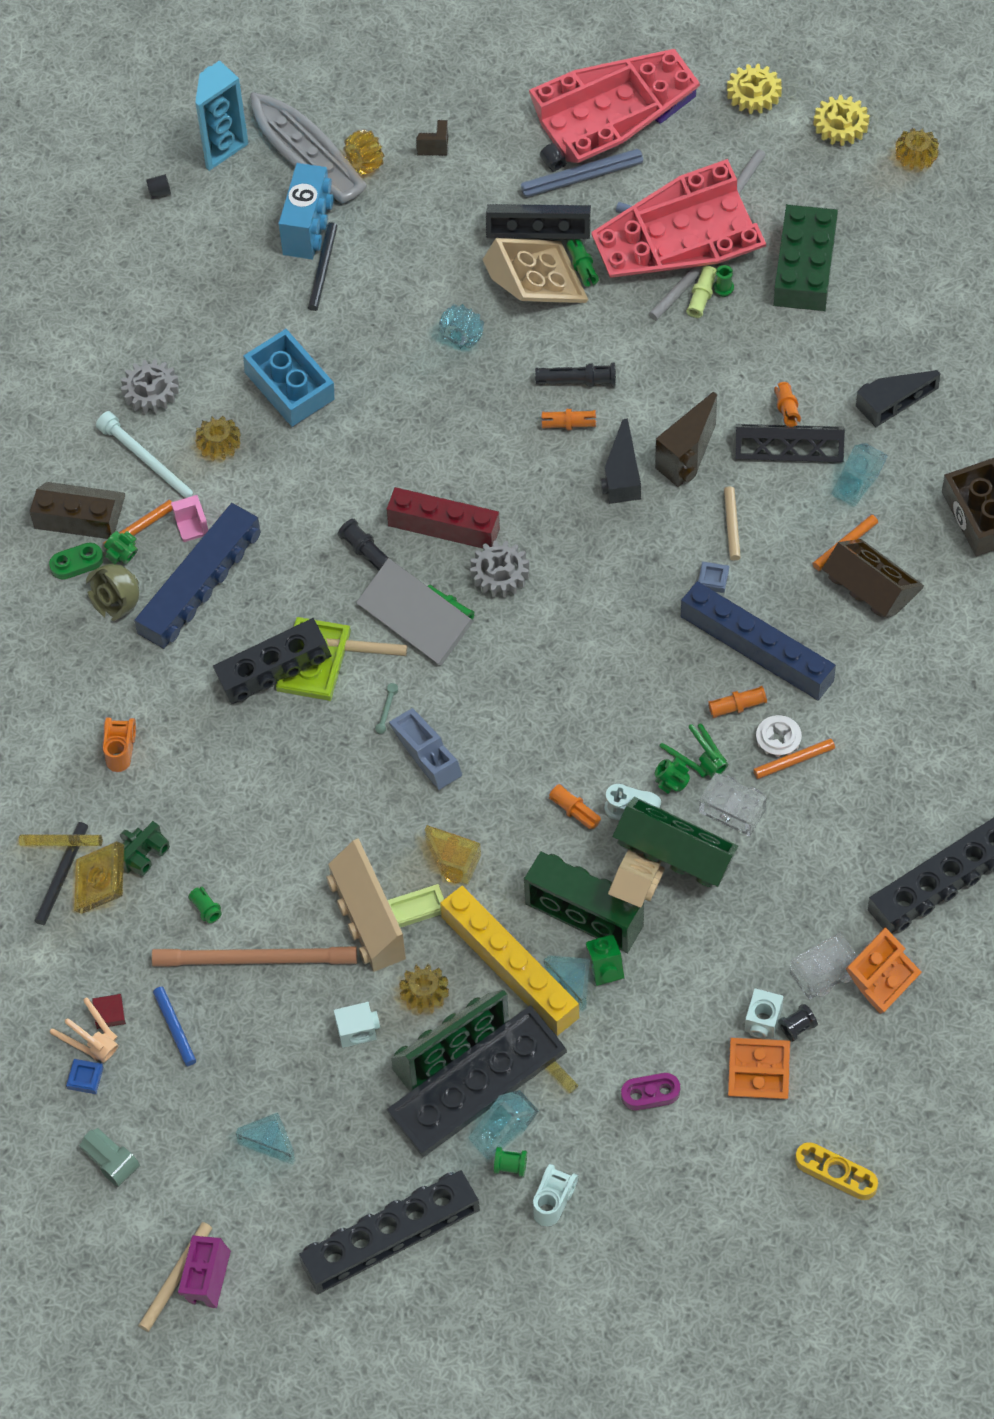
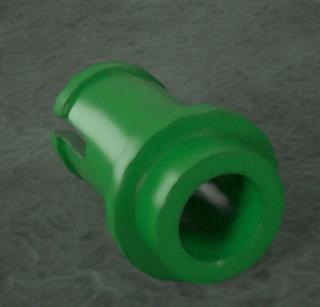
[713,265,734,297]
[188,886,222,923]

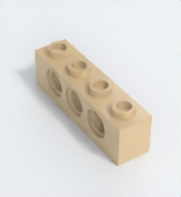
[608,848,665,907]

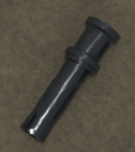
[535,362,616,387]
[337,518,390,571]

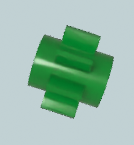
[104,531,138,564]
[654,757,690,794]

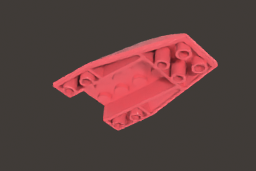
[529,49,700,163]
[591,159,766,278]

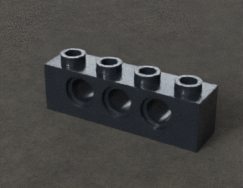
[213,618,332,705]

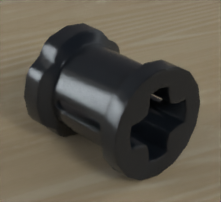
[778,1004,818,1042]

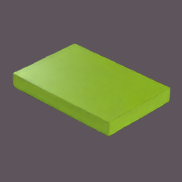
[276,617,351,701]

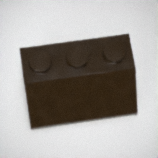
[30,482,126,539]
[822,539,924,617]

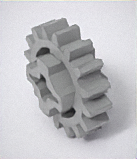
[121,359,179,413]
[470,540,530,597]

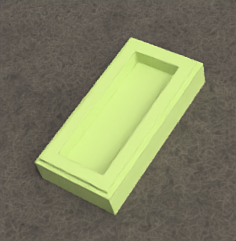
[387,884,444,928]

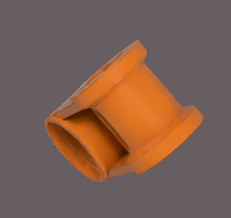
[103,717,136,772]

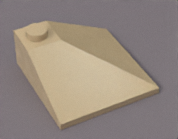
[482,238,589,303]

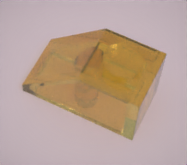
[425,825,481,885]

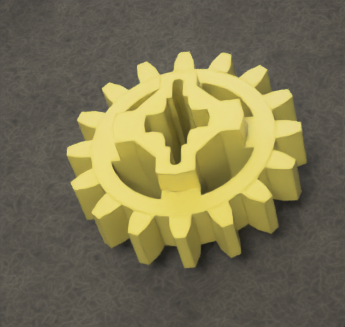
[727,64,782,114]
[813,95,870,146]

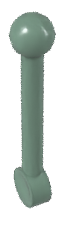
[375,683,398,734]

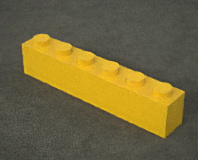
[440,885,579,1036]

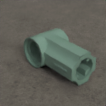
[79,1128,140,1187]

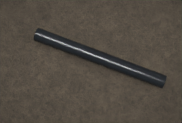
[308,222,338,311]
[35,822,88,925]

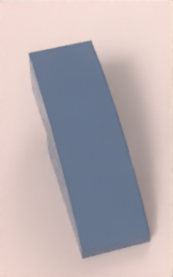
[389,708,462,790]

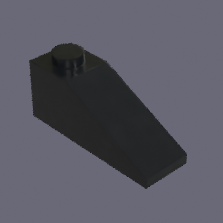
[856,370,941,428]
[600,418,641,504]

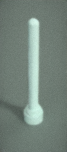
[96,411,193,498]

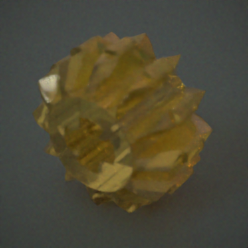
[895,127,939,171]
[343,129,385,175]
[195,415,241,461]
[399,963,449,1015]

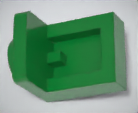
[586,935,624,986]

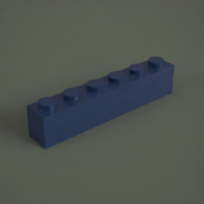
[134,502,261,649]
[681,581,836,701]

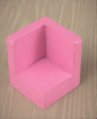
[171,495,208,542]

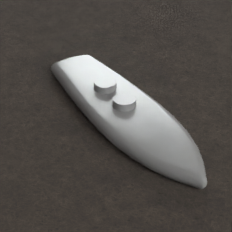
[250,92,366,203]

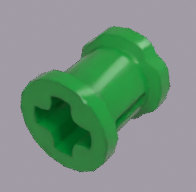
[494,1147,528,1177]

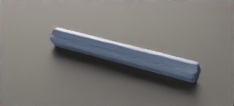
[521,149,643,197]

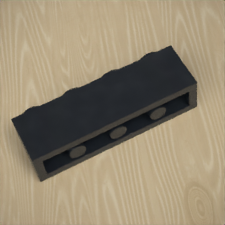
[486,204,591,239]

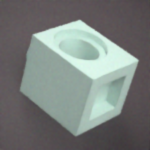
[745,988,783,1039]
[334,1002,380,1048]

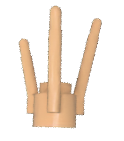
[50,998,119,1063]

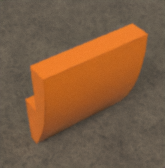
[846,927,922,1014]
[728,1038,790,1099]

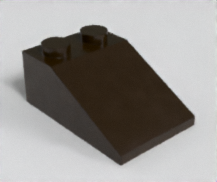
[655,391,717,487]

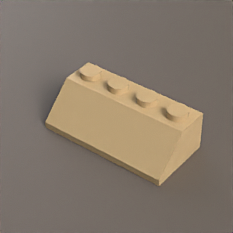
[326,838,406,972]

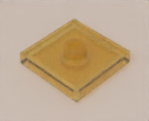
[74,841,124,913]

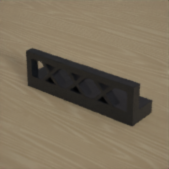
[735,424,845,462]

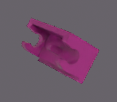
[178,1235,231,1308]

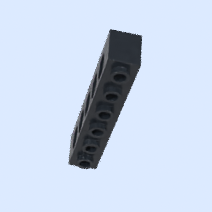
[867,817,994,934]
[299,1170,480,1295]

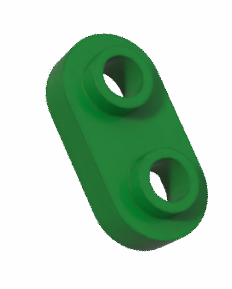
[49,542,104,580]

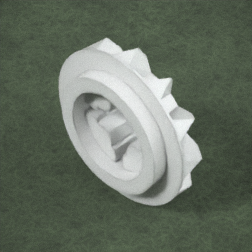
[756,715,802,758]

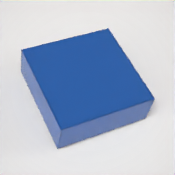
[66,1059,104,1094]

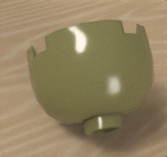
[86,564,139,621]

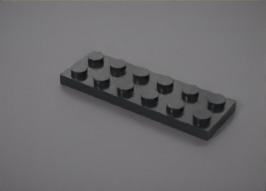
[387,1005,567,1157]

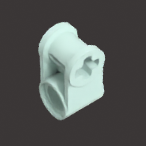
[604,784,662,821]
[533,1164,578,1227]

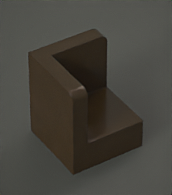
[416,120,449,156]

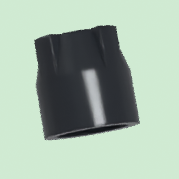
[540,143,567,172]
[146,174,171,199]

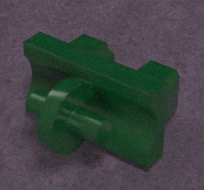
[118,821,170,876]

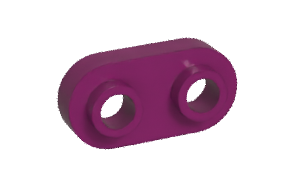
[621,1073,681,1110]

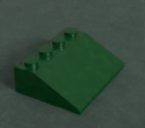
[391,990,509,1092]

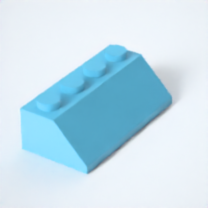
[195,60,249,171]

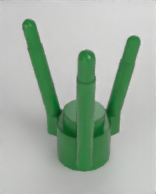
[659,723,728,779]

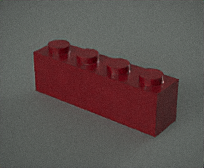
[386,487,500,549]

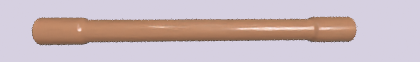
[152,946,357,967]

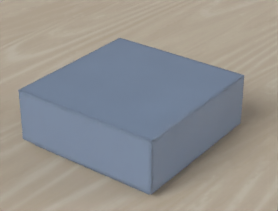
[698,561,729,593]

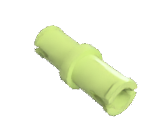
[686,266,717,318]

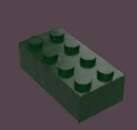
[773,204,838,312]
[612,796,738,887]
[524,851,644,954]

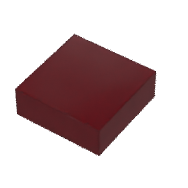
[92,994,126,1029]

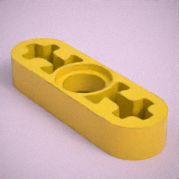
[795,1142,878,1200]

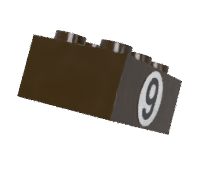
[942,458,994,557]

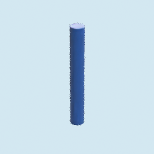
[153,987,196,1066]

